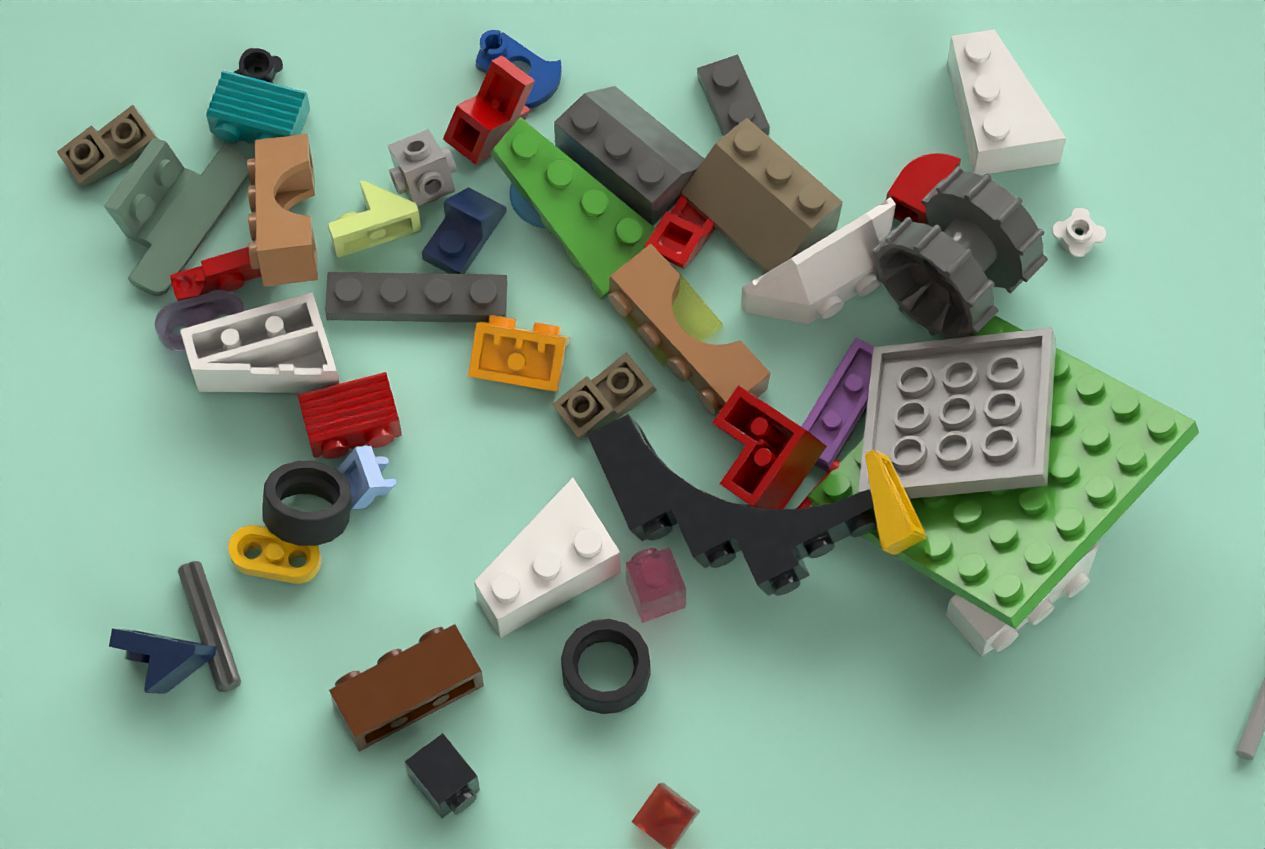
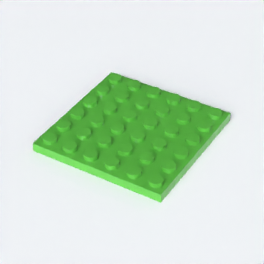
[808,316,1199,629]

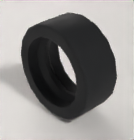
[262,461,351,546]
[561,619,651,714]

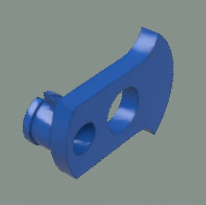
[476,30,562,109]

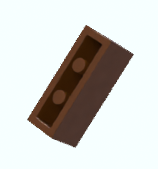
[329,624,484,752]

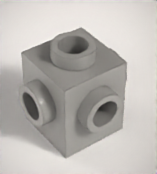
[388,129,457,206]

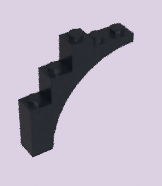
[588,414,877,596]

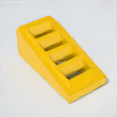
[865,450,927,555]

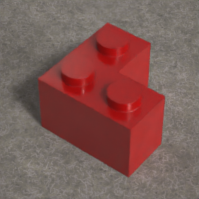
[712,385,827,509]

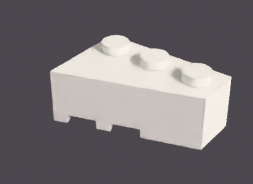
[947,29,1066,175]
[180,292,340,393]
[474,477,621,638]
[946,541,1100,657]

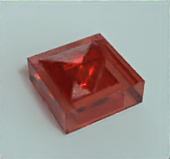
[631,782,700,849]

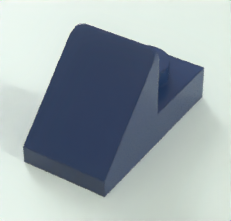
[422,187,507,274]
[109,628,217,694]

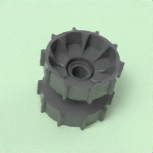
[871,167,1048,339]

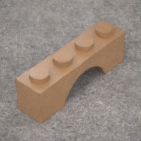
[247,134,318,287]
[608,244,771,414]

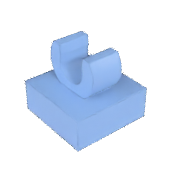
[337,446,397,510]

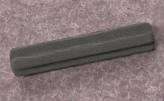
[178,561,241,692]

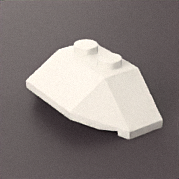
[741,197,896,324]

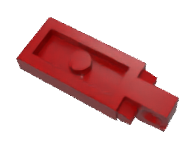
[170,247,262,305]

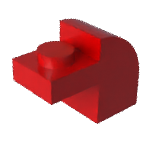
[442,56,535,165]
[886,153,961,225]

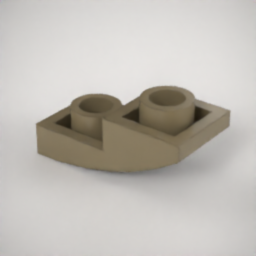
[57,105,159,187]
[552,352,657,440]

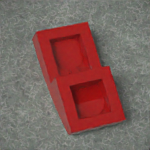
[644,194,715,269]

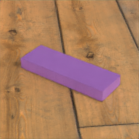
[801,337,874,472]

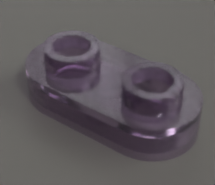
[155,290,245,351]

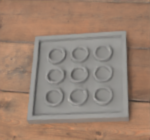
[858,328,1056,499]

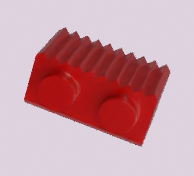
[297,372,402,459]

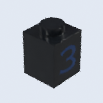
[404,733,480,818]

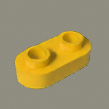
[228,525,322,584]

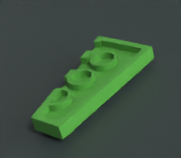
[490,117,655,300]

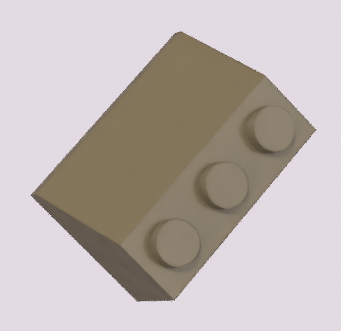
[680,117,843,273]

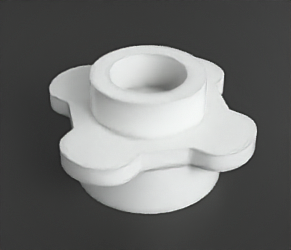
[1052,208,1106,257]

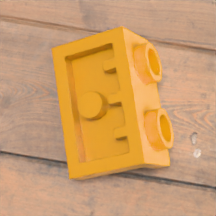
[468,315,570,392]

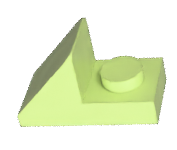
[328,180,422,258]

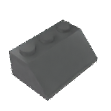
[554,86,704,226]

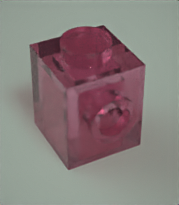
[626,547,686,623]

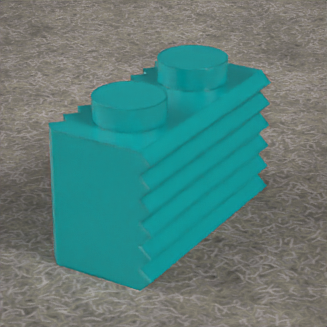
[206,70,310,145]

